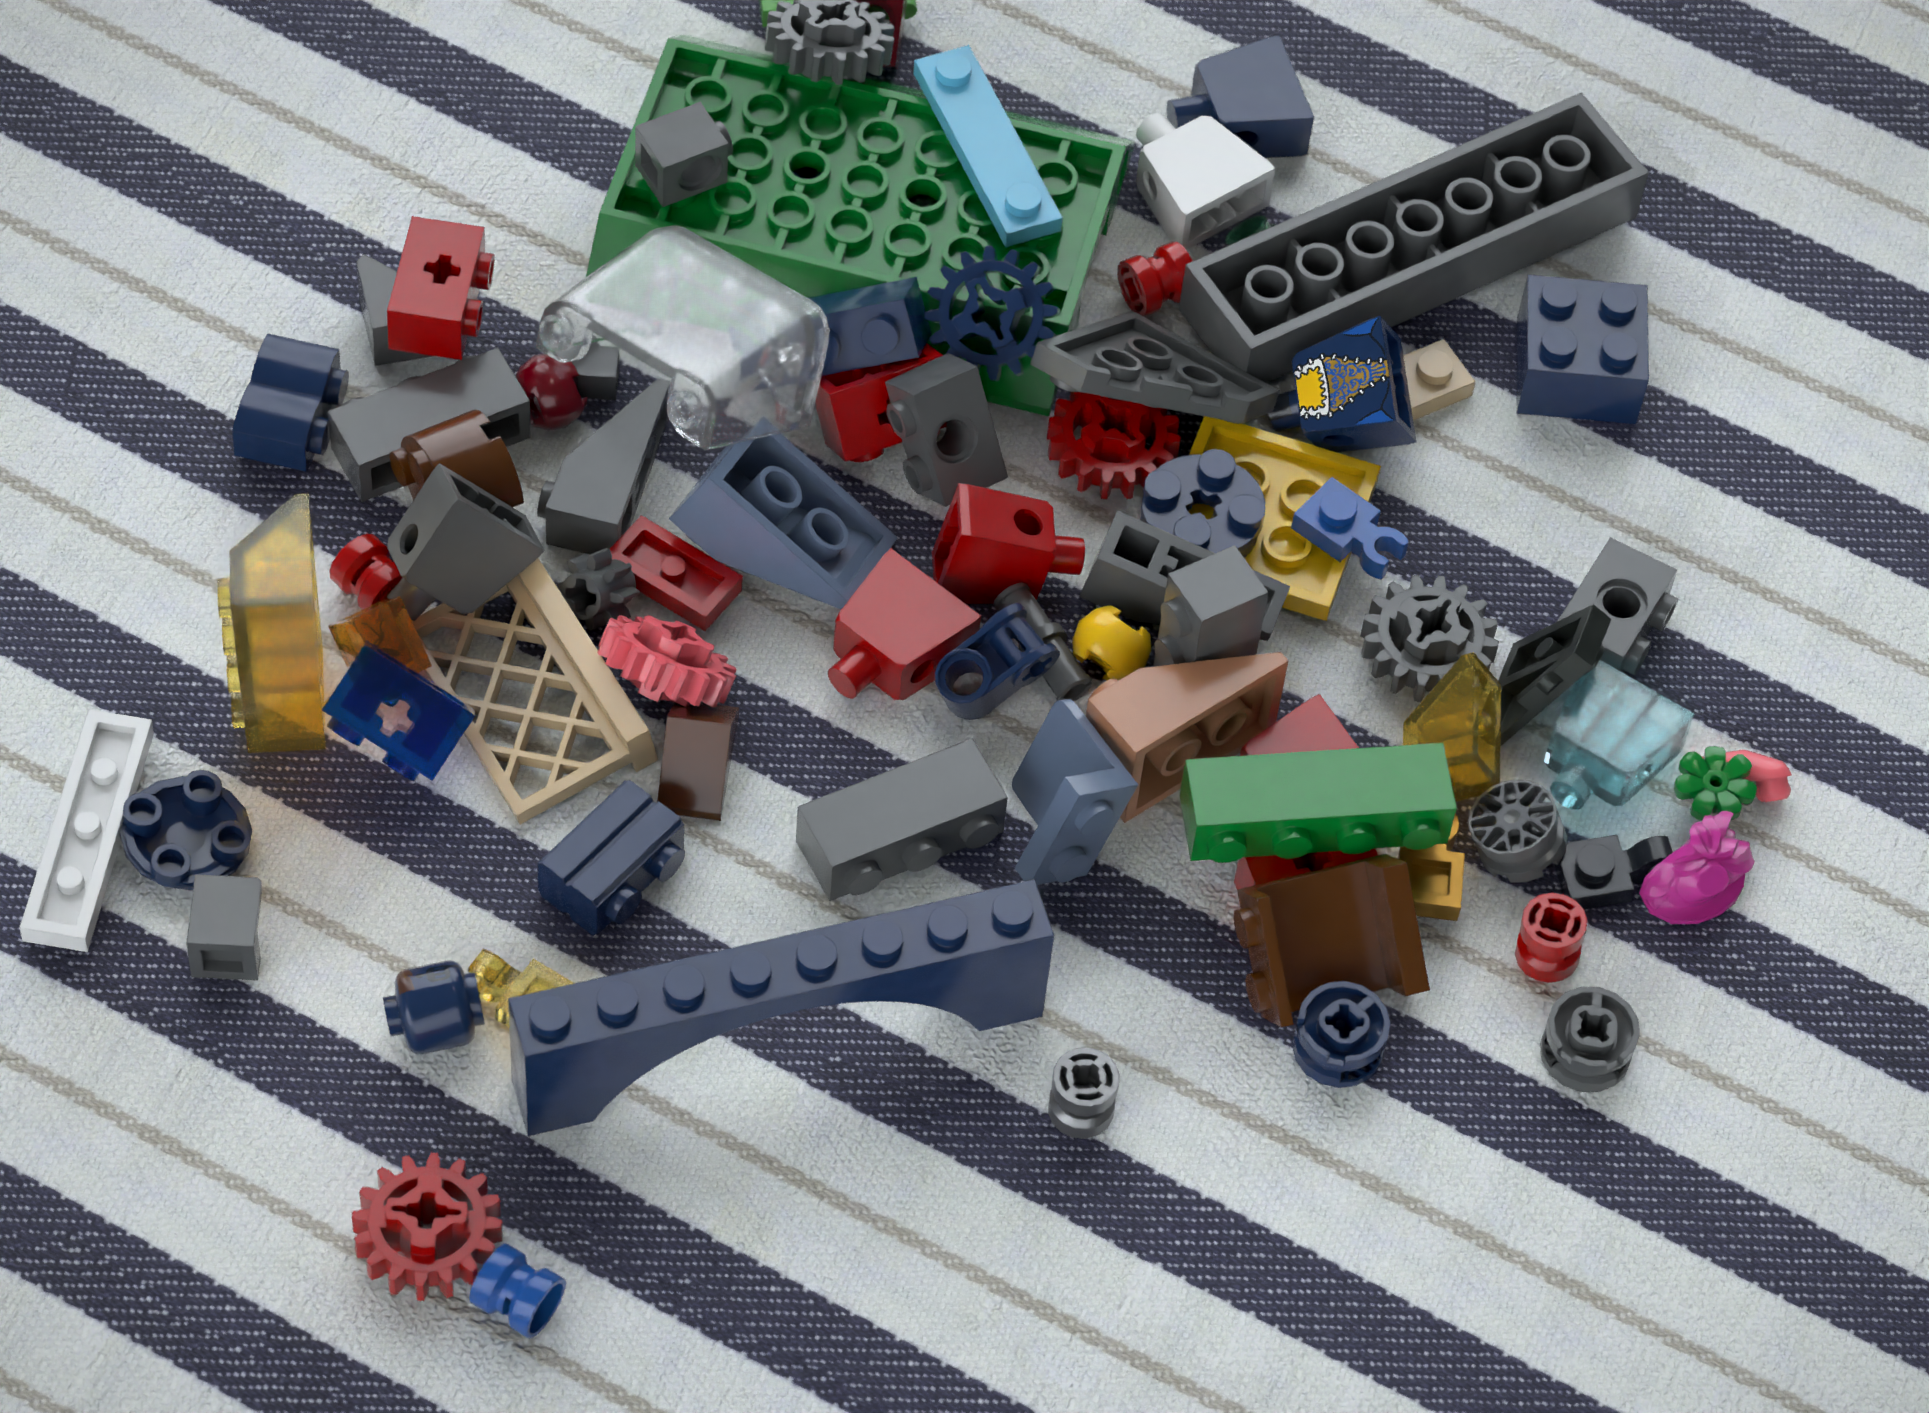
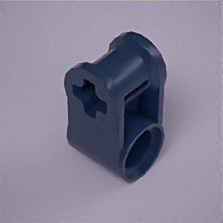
[935,603,1060,720]

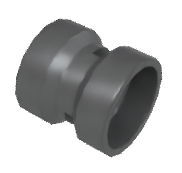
[1048,1047,1120,1139]

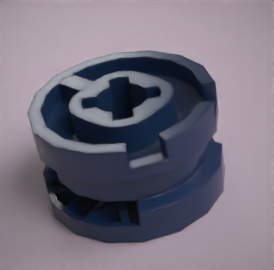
[1292,981,1391,1088]

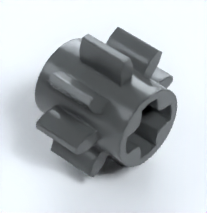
[558,548,640,631]

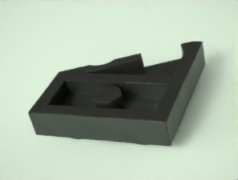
[1476,604,1611,750]

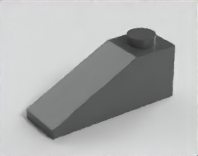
[537,378,670,555]
[1079,510,1290,641]

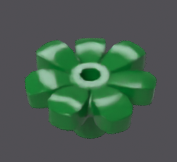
[1674,746,1757,821]

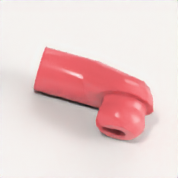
[1702,750,1792,802]

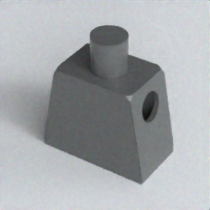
[387,463,545,621]

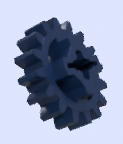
[924,246,1060,381]

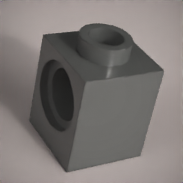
[635,102,733,207]

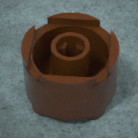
[389,409,524,507]

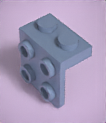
[1012,699,1138,885]

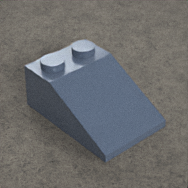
[669,414,898,609]

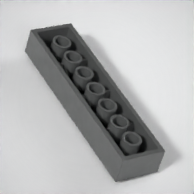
[1179,92,1649,383]

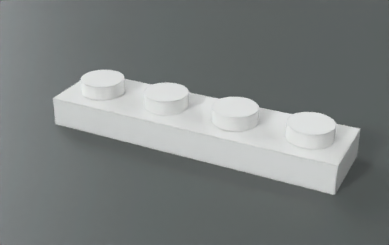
[20,709,154,952]

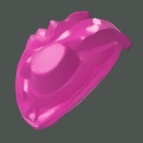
[1639,811,1755,924]

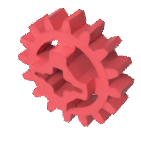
[597,615,737,707]

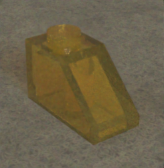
[1403,652,1501,802]

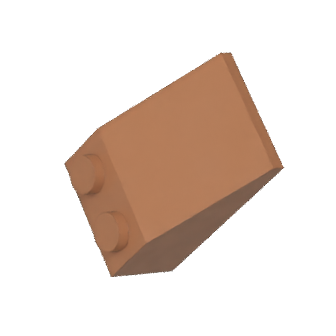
[1086,652,1289,823]

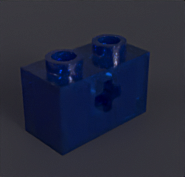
[322,640,475,782]

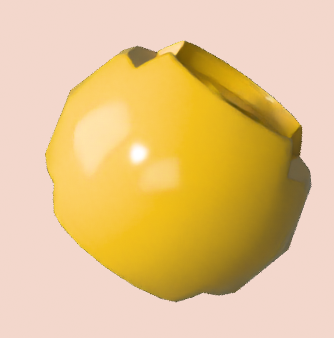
[1072,605,1151,681]

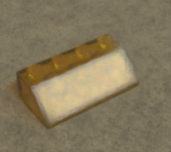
[217,493,326,753]

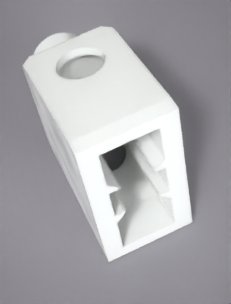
[1136,113,1275,250]

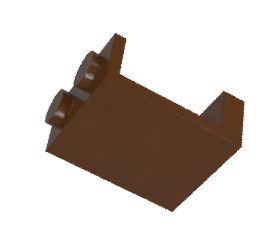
[1234,854,1430,1027]

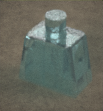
[1544,660,1694,810]

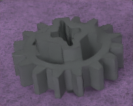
[765,0,894,84]
[1360,575,1499,703]

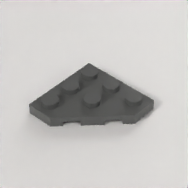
[1030,311,1280,424]

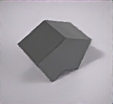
[558,333,619,400]

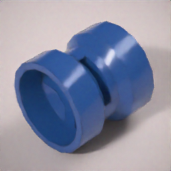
[469,1244,566,1338]

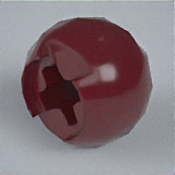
[515,352,588,431]

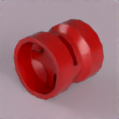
[1117,241,1192,317]
[329,534,403,622]
[1515,893,1587,983]

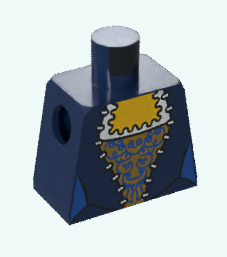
[1268,316,1416,452]

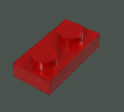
[610,515,743,631]

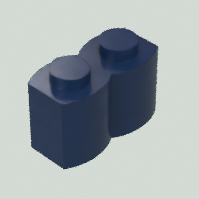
[232,334,349,472]

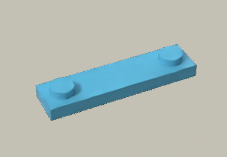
[913,45,1062,247]

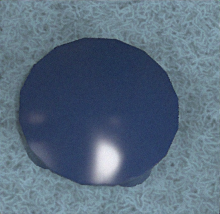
[120,770,252,890]

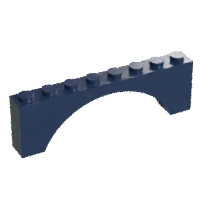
[508,879,1054,1136]

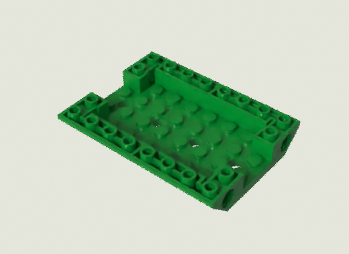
[582,35,1135,417]

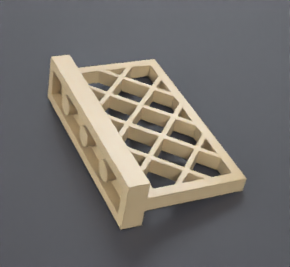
[399,558,658,824]

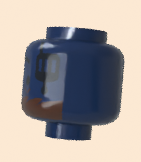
[383,960,485,1054]

